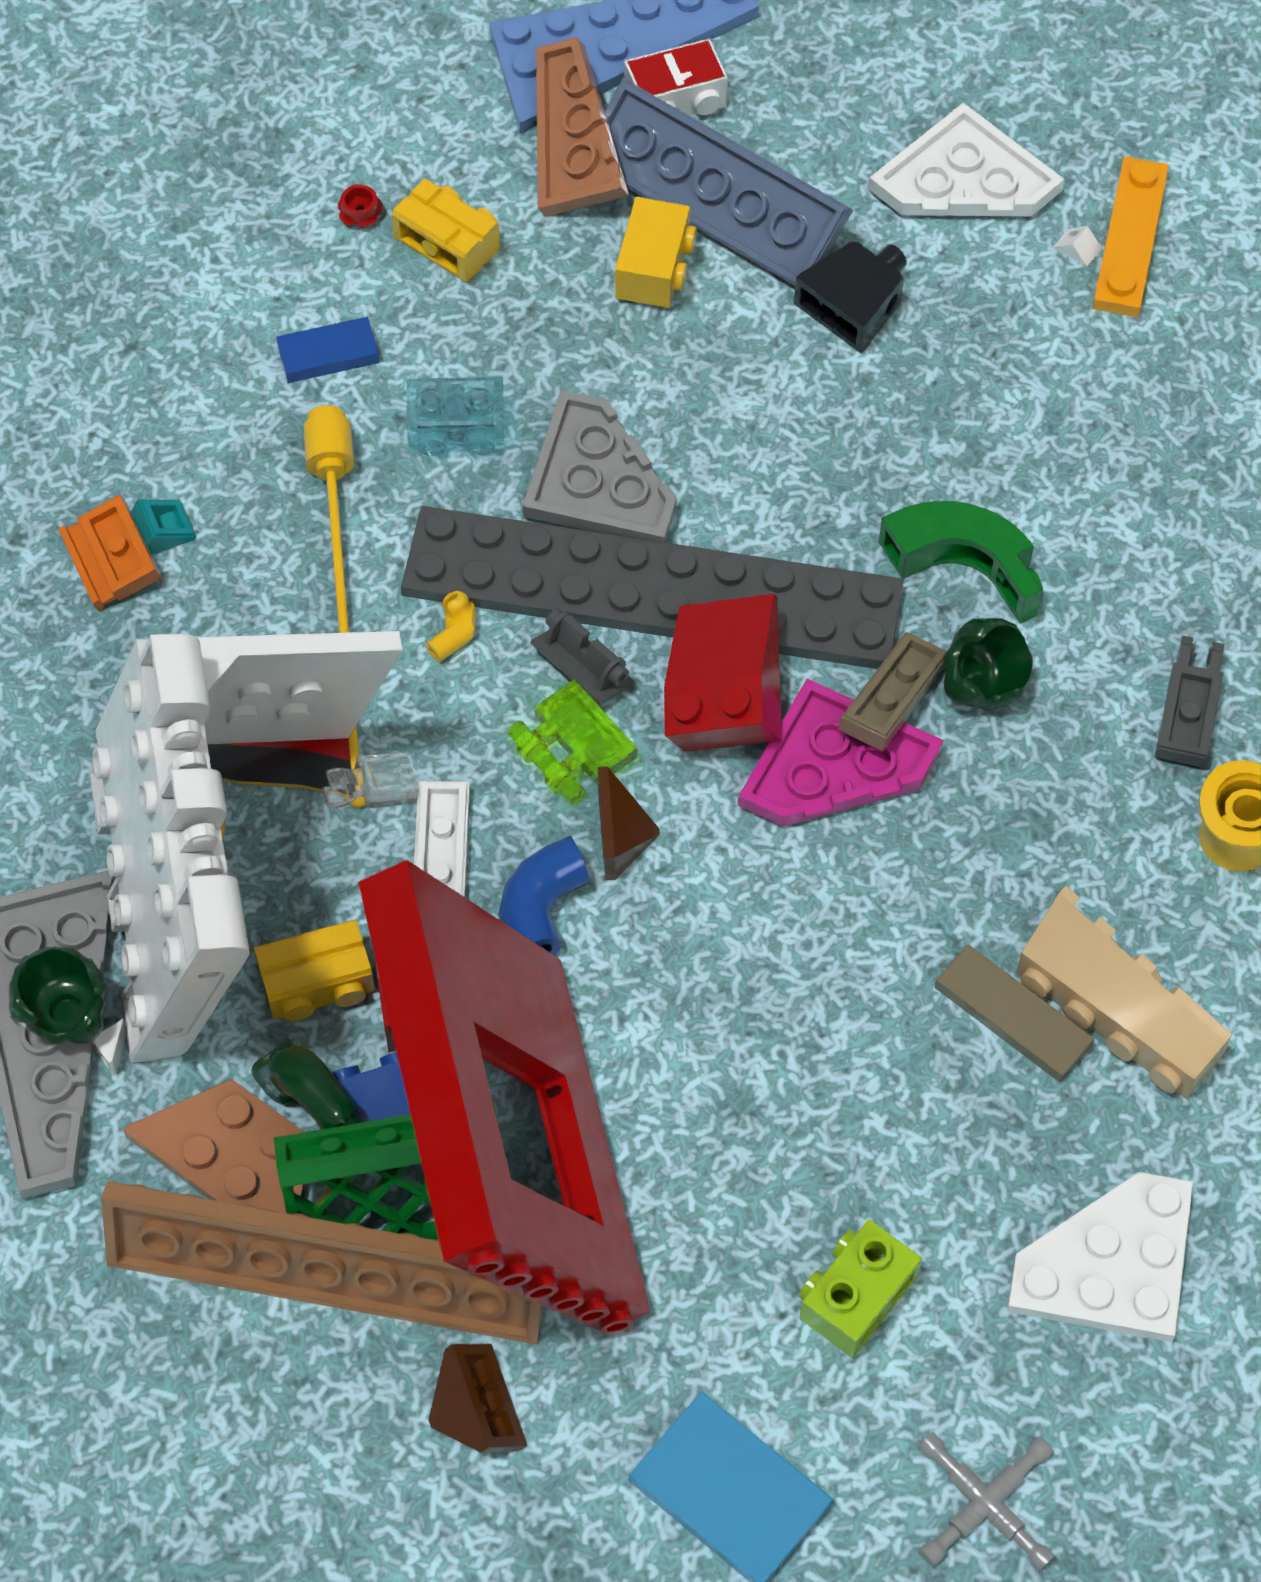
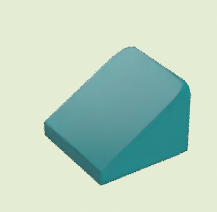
[131,499,196,555]

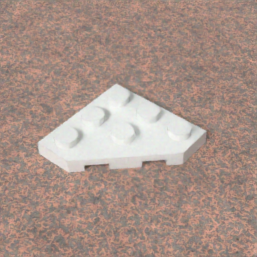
[868,103,1065,216]
[1007,1172,1193,1342]

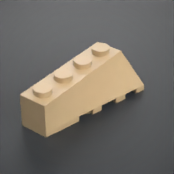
[1016,886,1232,1100]

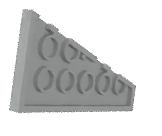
[0,870,116,1199]

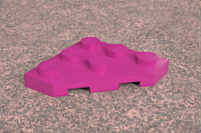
[738,679,944,827]

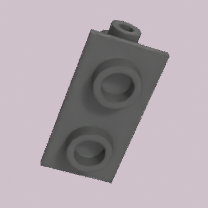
[530,609,635,705]

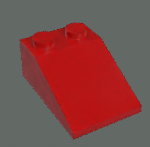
[664,593,781,752]

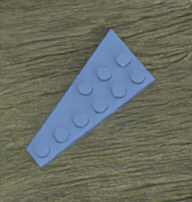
[489,0,759,133]

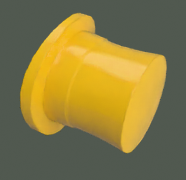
[1198,760,1261,871]

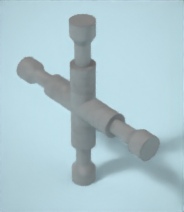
[918,1432,1056,1572]

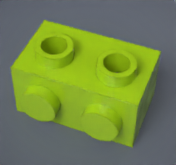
[798,1218,922,1359]

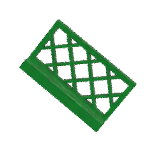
[274,1100,500,1240]

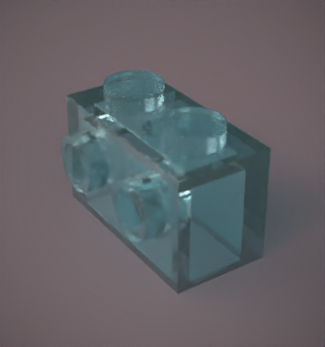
[406,377,505,456]

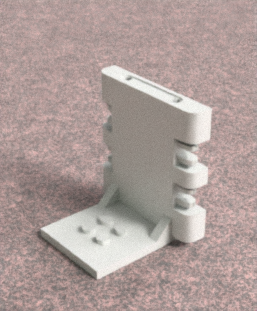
[89,631,402,1063]

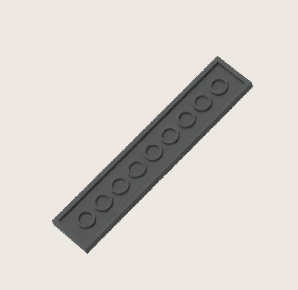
[401,506,904,669]

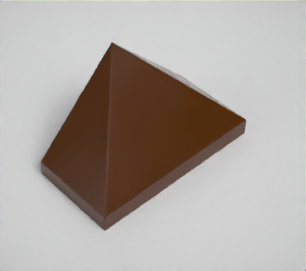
[598,766,660,881]
[428,1344,527,1453]

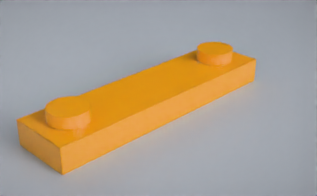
[1092,156,1169,318]

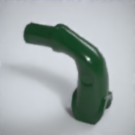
[251,1038,362,1129]

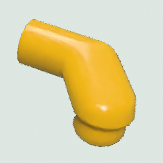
[425,591,476,663]

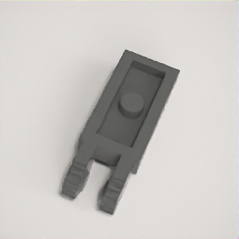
[1154,635,1224,768]

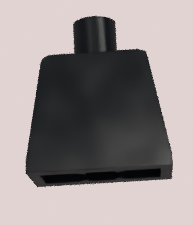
[794,242,907,354]

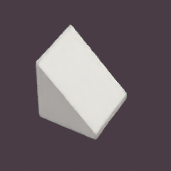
[1052,226,1102,267]
[93,1019,127,1075]

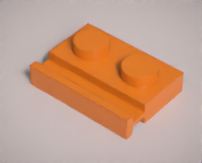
[58,494,162,612]

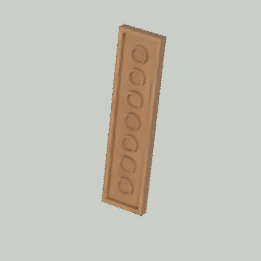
[101,1181,543,1345]

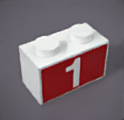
[624,38,728,116]

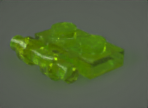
[507,680,637,805]

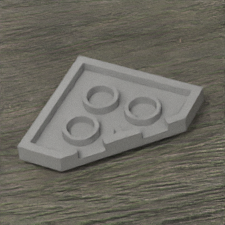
[522,390,676,543]

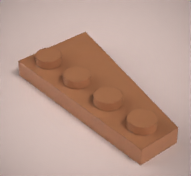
[536,37,629,216]

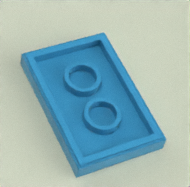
[629,1391,834,1582]

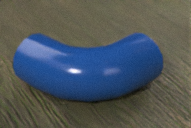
[498,836,590,956]

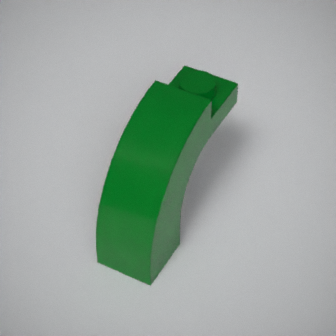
[878,501,1043,623]

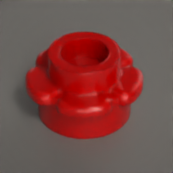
[338,184,383,228]

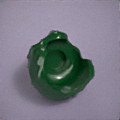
[942,618,1033,711]
[9,946,108,1045]

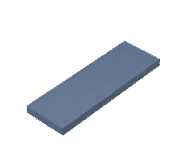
[604,78,853,286]

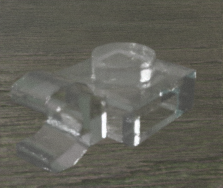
[322,751,419,809]

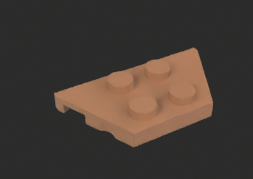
[124,1079,305,1213]

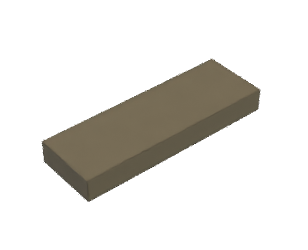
[838,632,947,751]
[934,944,1095,1083]

